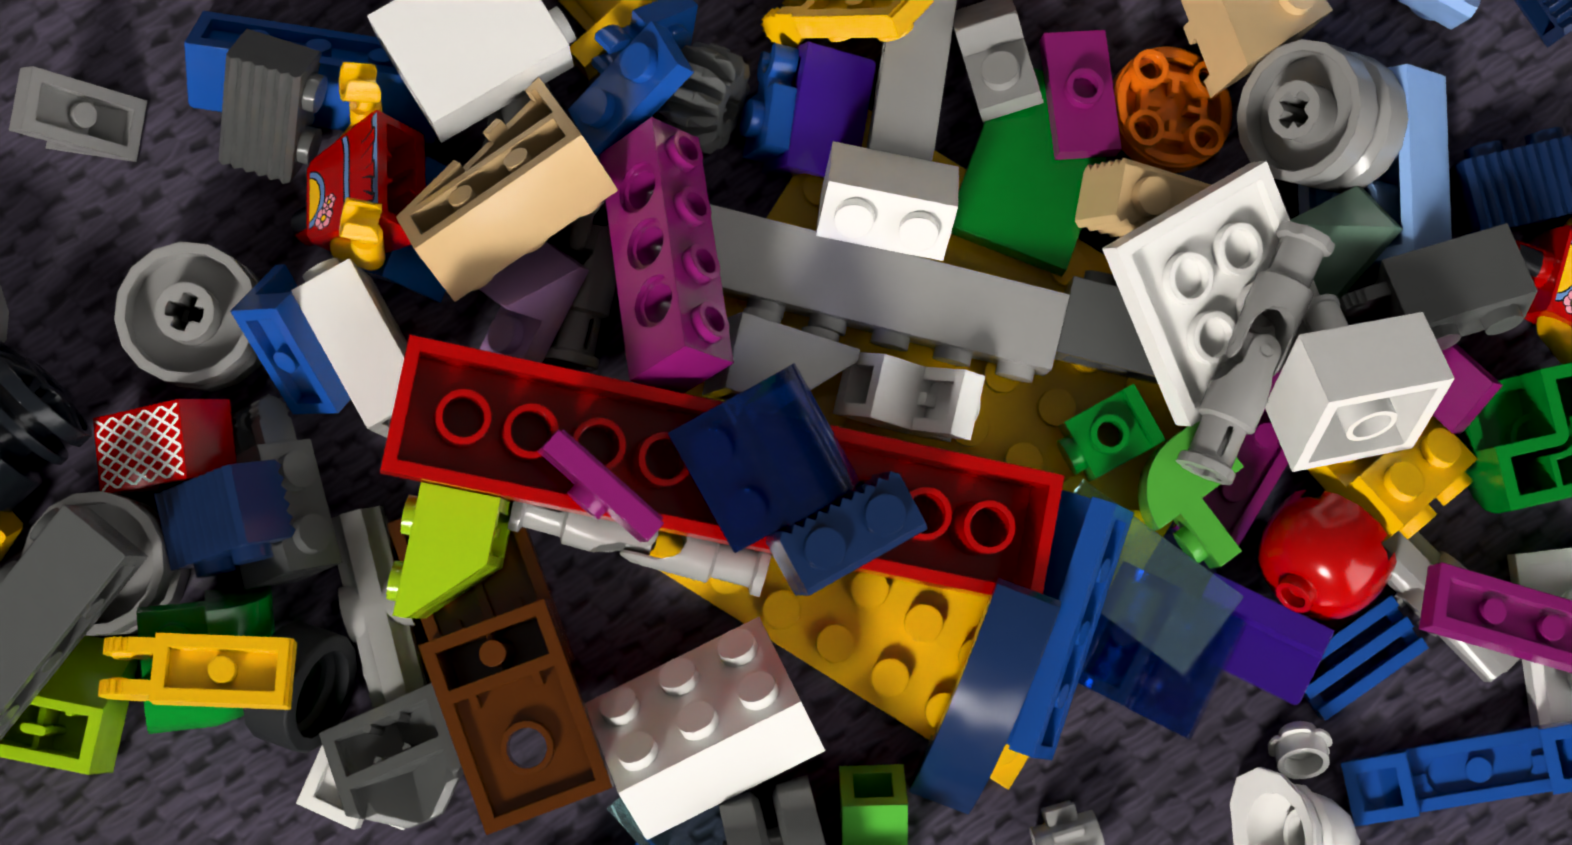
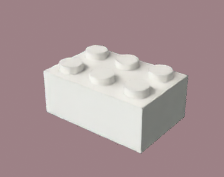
[585,617,825,840]

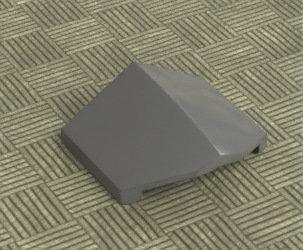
[319,683,464,829]

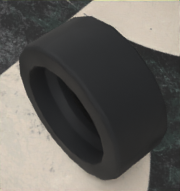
[243,620,357,753]

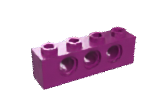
[599,117,734,393]

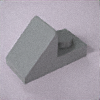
[953,0,1044,122]
[9,66,147,162]

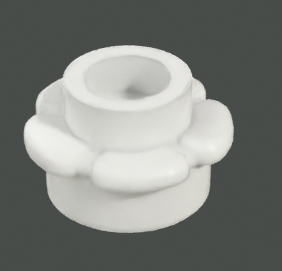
[1268,721,1333,779]

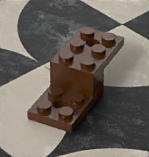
[387,499,614,835]

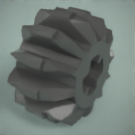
[657,41,751,154]

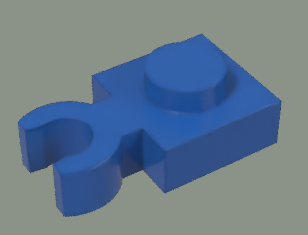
[591,0,698,74]
[739,43,799,162]

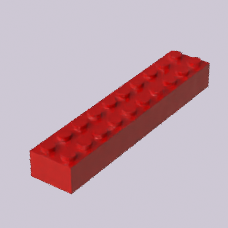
[380,334,1065,598]

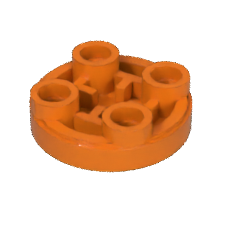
[1113,46,1232,173]

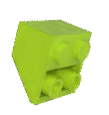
[386,482,513,618]
[0,636,139,775]

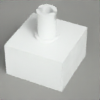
[1265,294,1455,472]

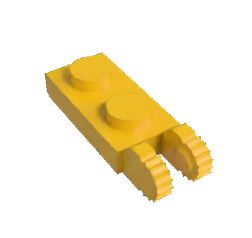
[761,0,934,47]
[98,633,297,710]

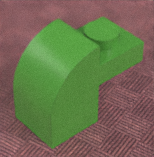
[1137,421,1244,569]
[839,764,908,845]

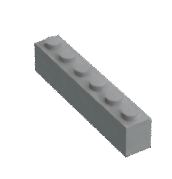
[710,204,1070,383]

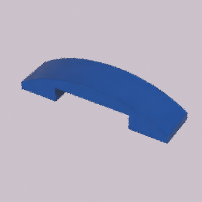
[1341,721,1572,827]

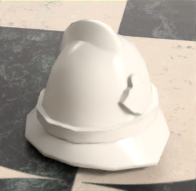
[1230,767,1360,845]

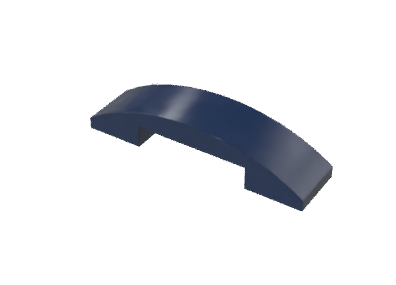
[909,577,1061,815]

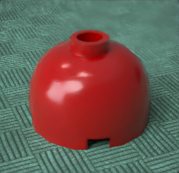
[1259,490,1397,620]

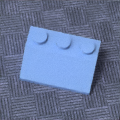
[1298,64,1452,271]

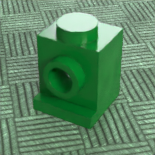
[1057,384,1166,482]

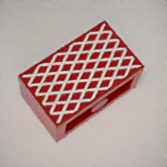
[93,399,236,495]

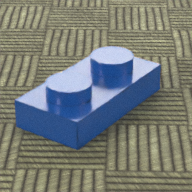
[568,20,694,157]

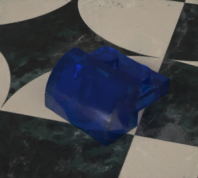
[668,363,860,553]
[1078,561,1247,741]

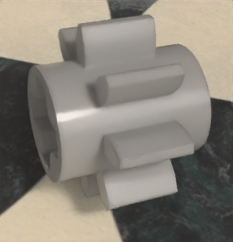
[1029,800,1105,845]

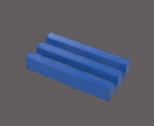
[1304,595,1429,721]

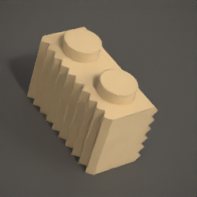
[1075,158,1211,238]

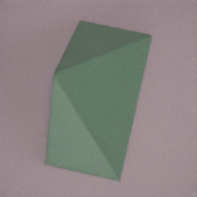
[1290,186,1403,299]

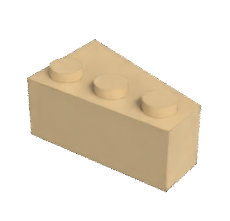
[1181,0,1333,98]
[396,77,618,302]

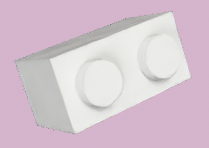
[816,141,959,261]

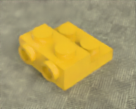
[1307,415,1477,544]

